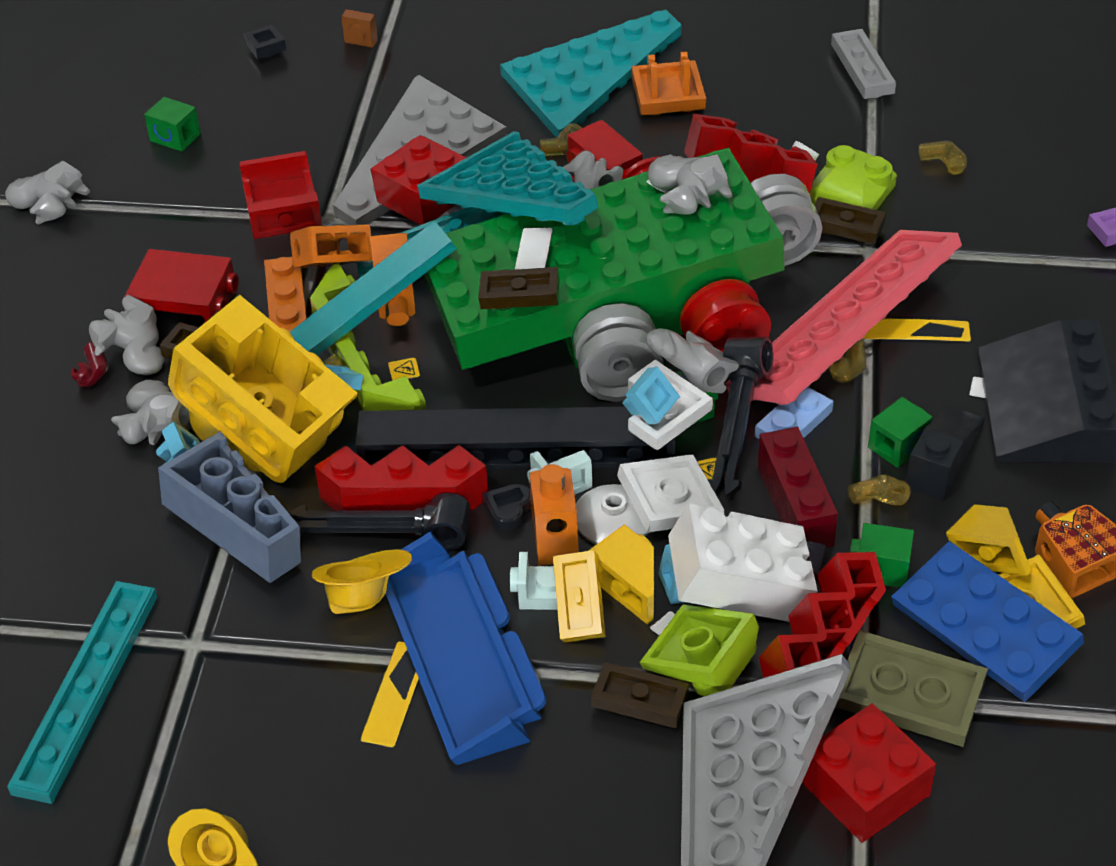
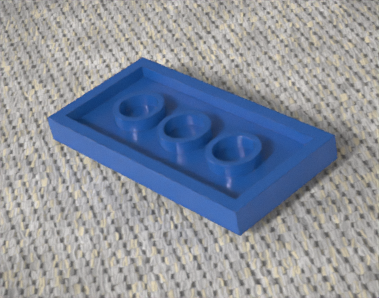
[891,541,1084,702]

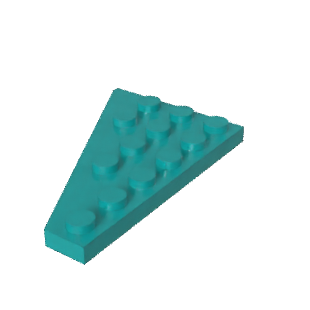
[500,9,682,140]
[417,131,598,225]

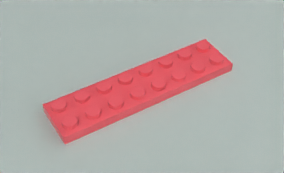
[725,230,962,405]

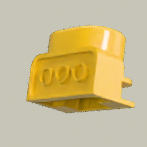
[168,295,358,483]

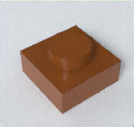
[341,9,378,48]

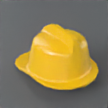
[312,549,412,614]
[168,808,258,866]

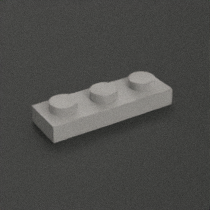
[831,29,896,99]

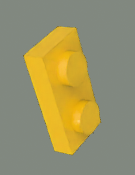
[553,550,606,643]

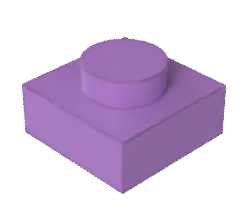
[1087,207,1116,247]

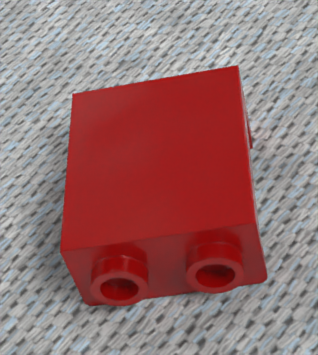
[239,151,322,239]
[124,249,239,322]

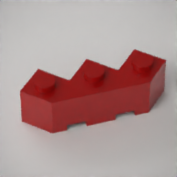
[684,114,818,194]
[315,445,488,511]
[758,552,886,678]

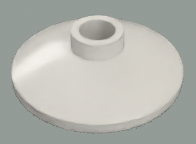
[576,484,649,545]

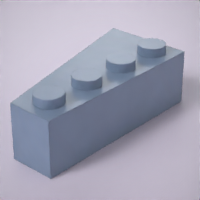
[158,431,301,583]

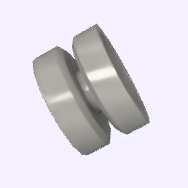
[751,174,823,266]
[573,303,663,402]

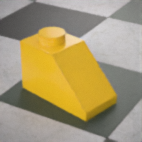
[946,504,1031,576]
[588,524,654,625]

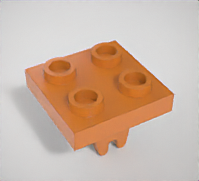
[632,51,706,115]

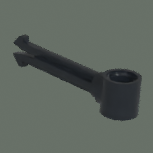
[707,337,774,498]
[289,493,470,550]

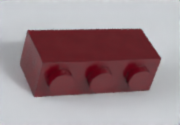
[757,426,838,548]

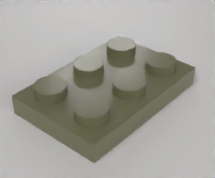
[835,630,988,747]

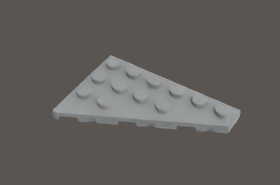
[333,75,507,225]
[681,654,850,866]

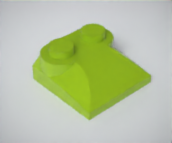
[809,145,897,210]
[640,604,759,696]

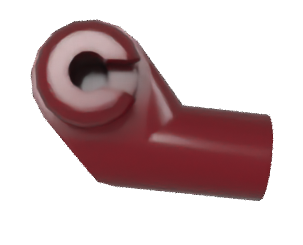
[71,342,109,387]

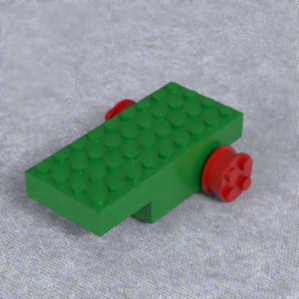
[424,147,785,370]

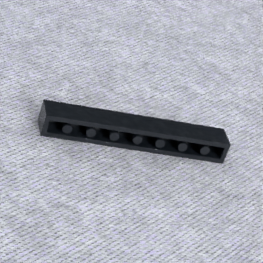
[356,407,675,470]

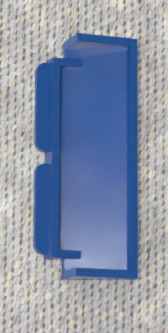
[386,531,547,765]

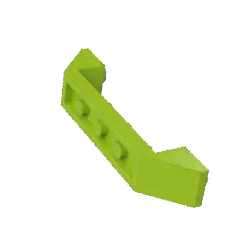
[310,263,426,411]

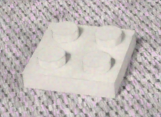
[617,454,725,532]

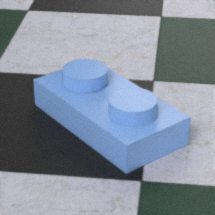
[755,387,833,439]

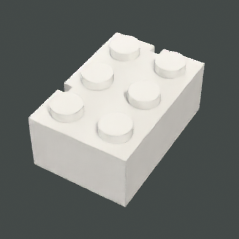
[668,503,818,622]

